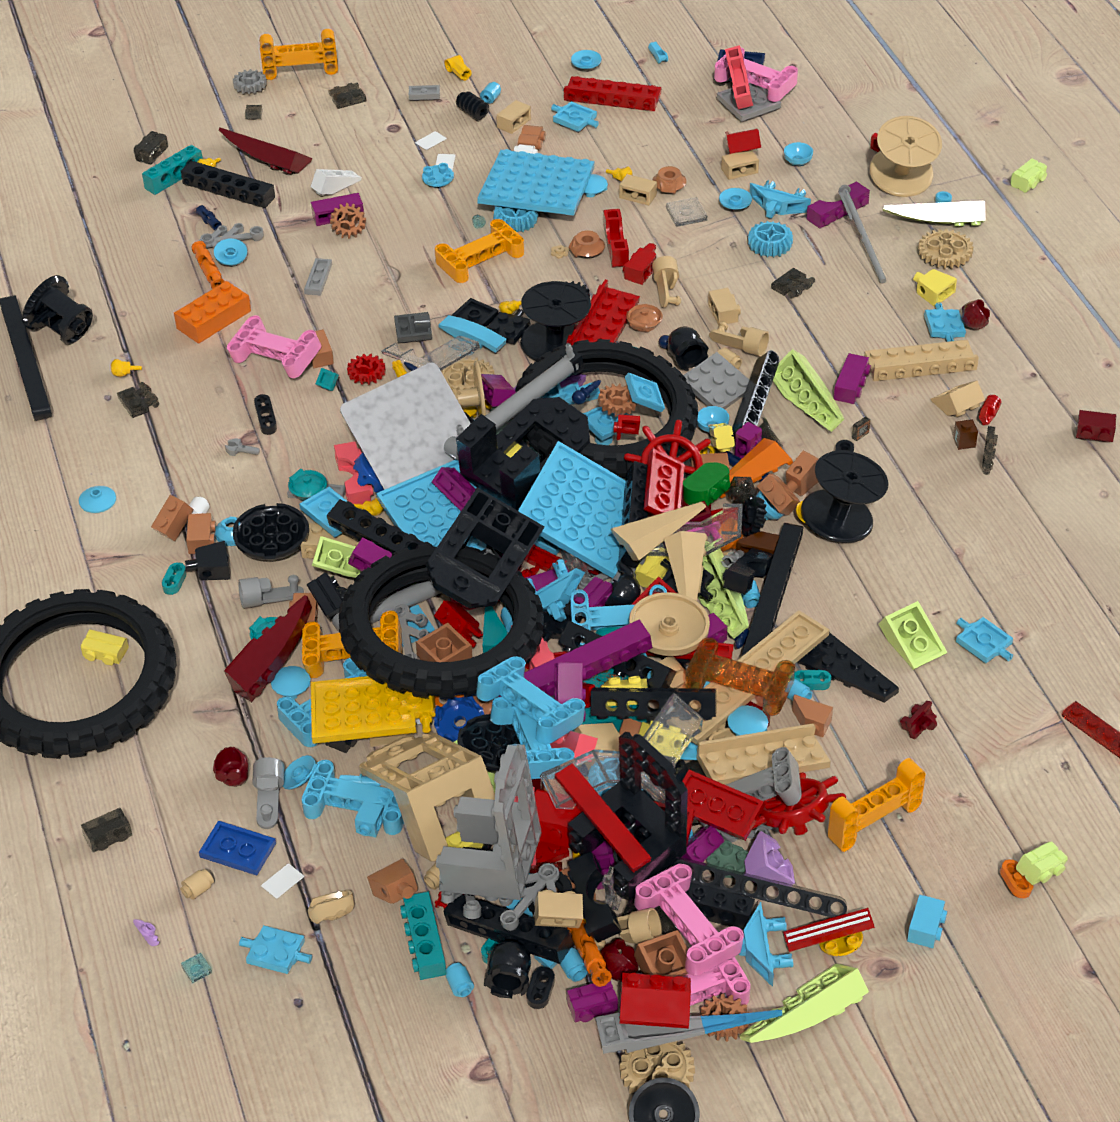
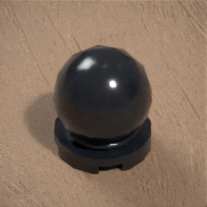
[667,326,709,371]
[484,940,531,999]

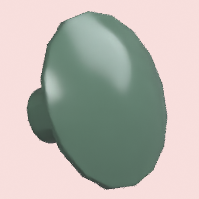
[707,840,749,878]

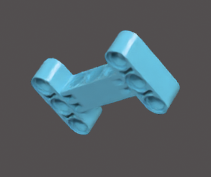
[570,585,667,647]
[476,656,586,744]
[277,658,367,747]
[490,697,575,779]
[302,760,404,835]

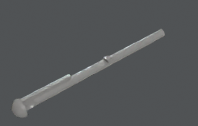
[838,185,886,283]

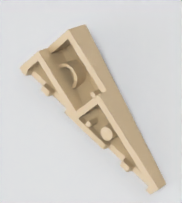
[610,502,706,561]
[664,531,708,601]

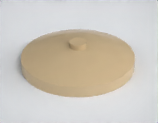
[629,592,710,656]

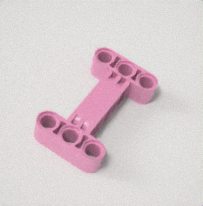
[714,47,798,102]
[227,315,321,378]
[634,864,744,976]
[637,956,750,1006]

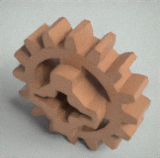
[330,203,366,239]
[598,384,637,417]
[700,994,749,1042]

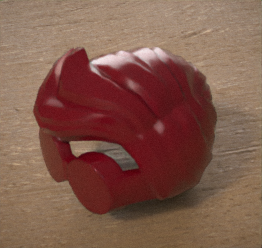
[962,299,990,329]
[213,747,248,787]
[600,939,639,981]

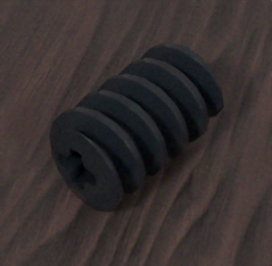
[456,91,489,120]

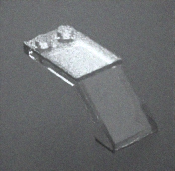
[381,335,480,371]
[645,503,743,557]
[641,693,703,803]
[540,749,658,809]

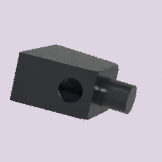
[185,541,231,581]

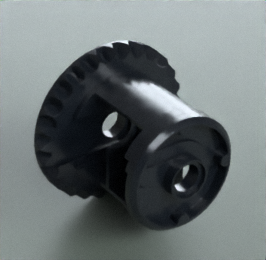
[22,275,93,344]

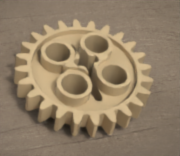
[918,229,974,269]
[440,357,495,390]
[620,1041,695,1094]

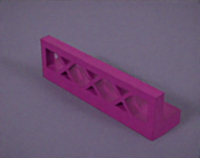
[432,467,476,511]

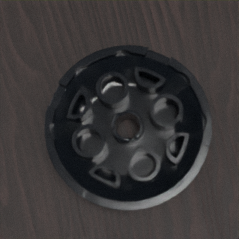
[233,503,309,561]
[457,714,520,773]

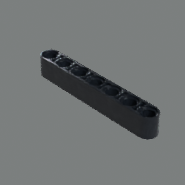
[731,350,780,441]

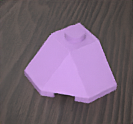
[745,831,795,885]

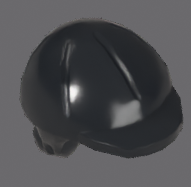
[605,561,641,606]

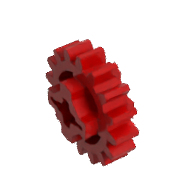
[347,354,386,385]

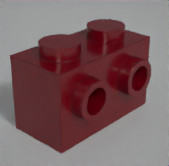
[1076,410,1116,442]

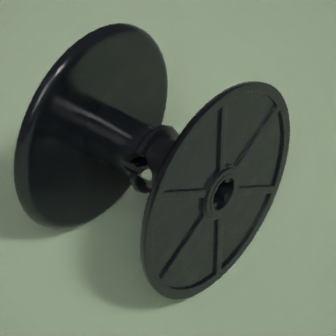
[520,281,591,360]
[801,451,889,543]

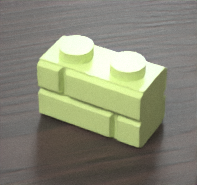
[1011,158,1047,193]
[1016,841,1068,885]

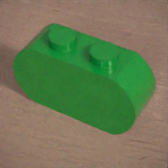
[683,462,730,506]

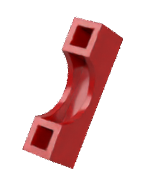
[603,209,629,267]

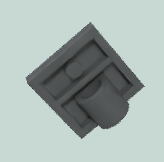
[394,312,432,343]

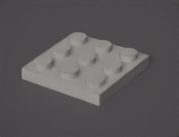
[717,83,781,122]
[684,352,749,409]

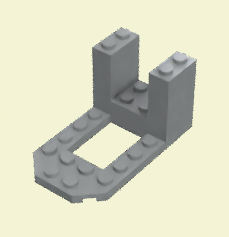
[436,744,542,900]

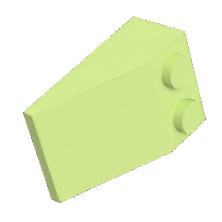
[878,601,947,670]

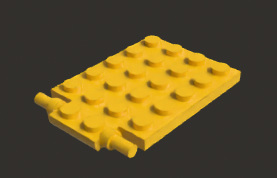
[311,676,436,744]

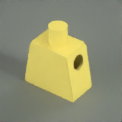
[913,269,957,307]

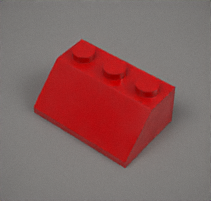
[535,789,583,848]
[619,973,691,1029]

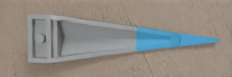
[595,1010,782,1054]

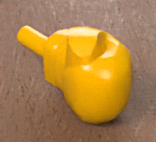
[197,158,221,167]
[606,166,633,181]
[498,300,521,314]
[111,359,142,377]
[354,498,384,516]

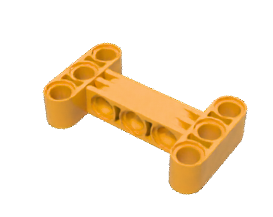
[259,29,338,80]
[435,219,524,283]
[302,611,402,678]
[828,758,926,852]

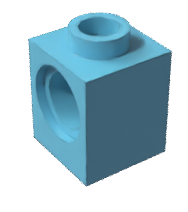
[355,801,384,838]

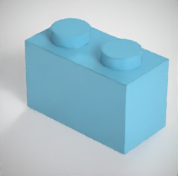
[907,894,948,948]

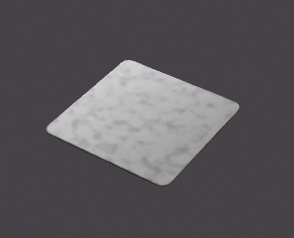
[340,363,471,490]

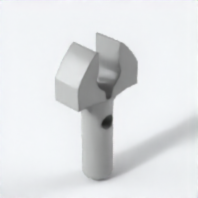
[225,438,260,456]

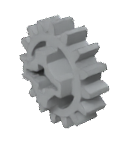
[233,69,267,94]

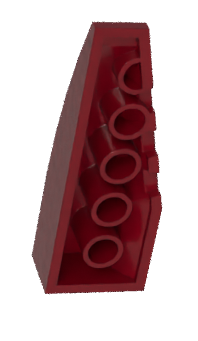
[219,127,312,174]
[224,595,312,703]

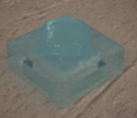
[181,953,212,983]

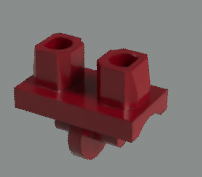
[900,700,937,739]

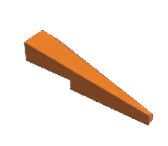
[720,438,793,498]

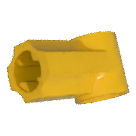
[444,55,472,81]

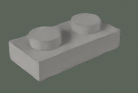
[409,85,440,101]

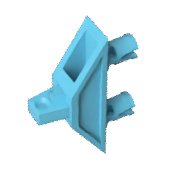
[749,180,811,218]
[528,559,585,622]
[739,902,793,987]

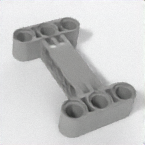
[699,747,802,833]

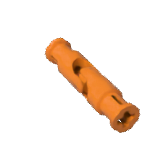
[191,241,225,289]
[567,920,612,987]

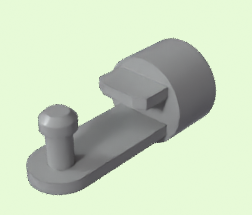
[238,575,304,608]
[252,757,284,829]

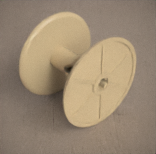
[870,116,942,197]
[452,361,486,416]

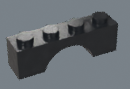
[723,547,774,594]
[568,851,622,943]

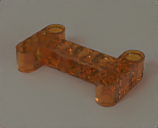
[685,638,795,716]

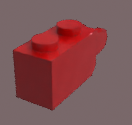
[623,243,656,285]
[434,600,484,647]

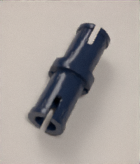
[196,205,222,230]

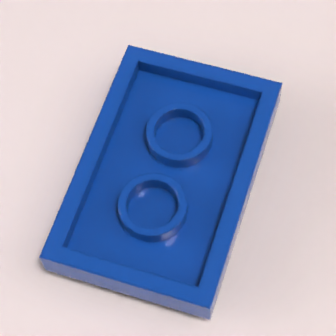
[199,821,276,876]

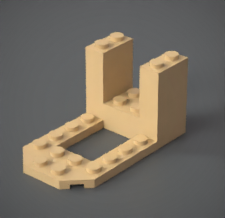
[359,731,495,862]

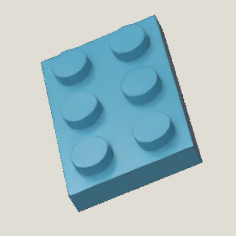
[299,487,353,537]

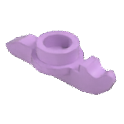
[133,919,159,946]

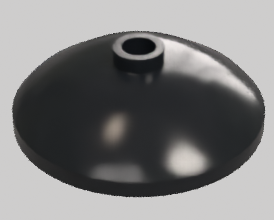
[629,1078,700,1122]

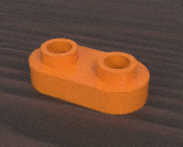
[1000,859,1033,898]

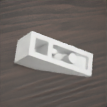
[311,169,362,196]

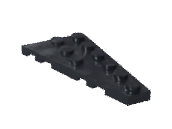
[797,632,899,703]

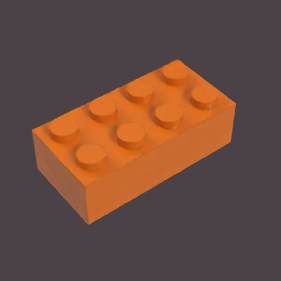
[174,281,251,344]

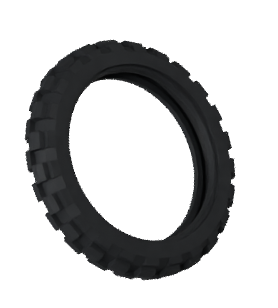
[515,339,698,478]
[339,544,544,699]
[0,589,177,759]

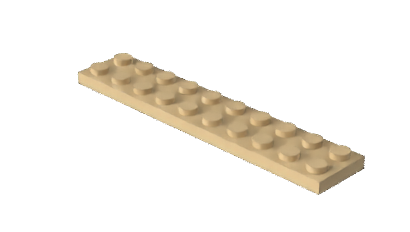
[666,610,829,745]

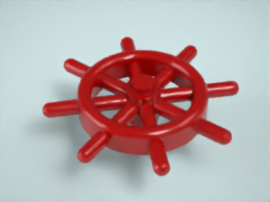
[624,420,711,493]
[752,772,846,835]

